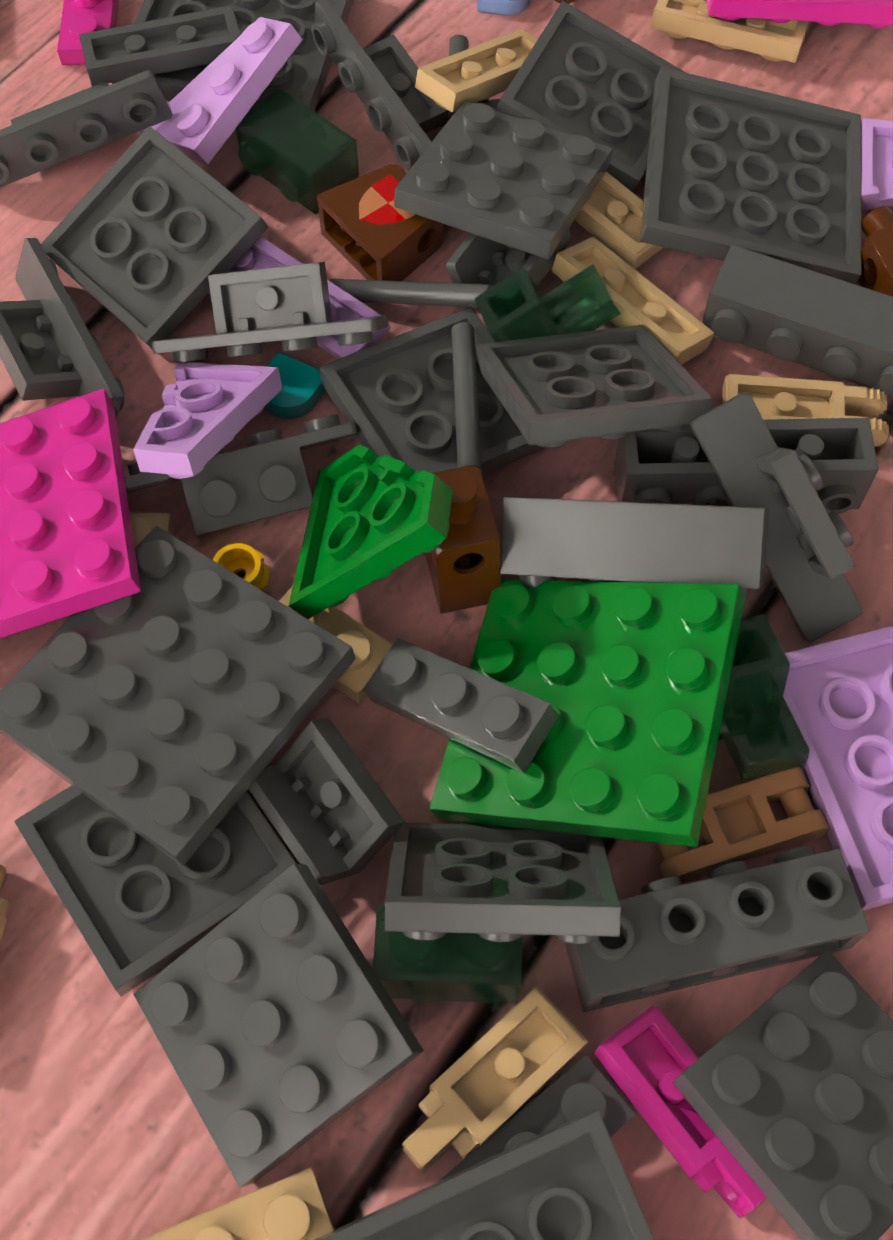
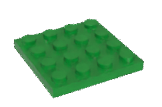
[429,580,745,847]

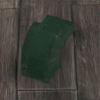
[475,264,621,342]
[718,614,810,781]

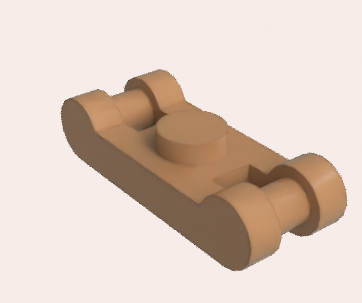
[651,767,830,884]

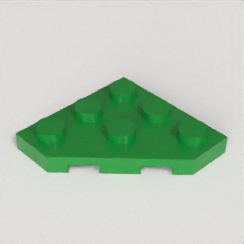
[288,444,453,619]

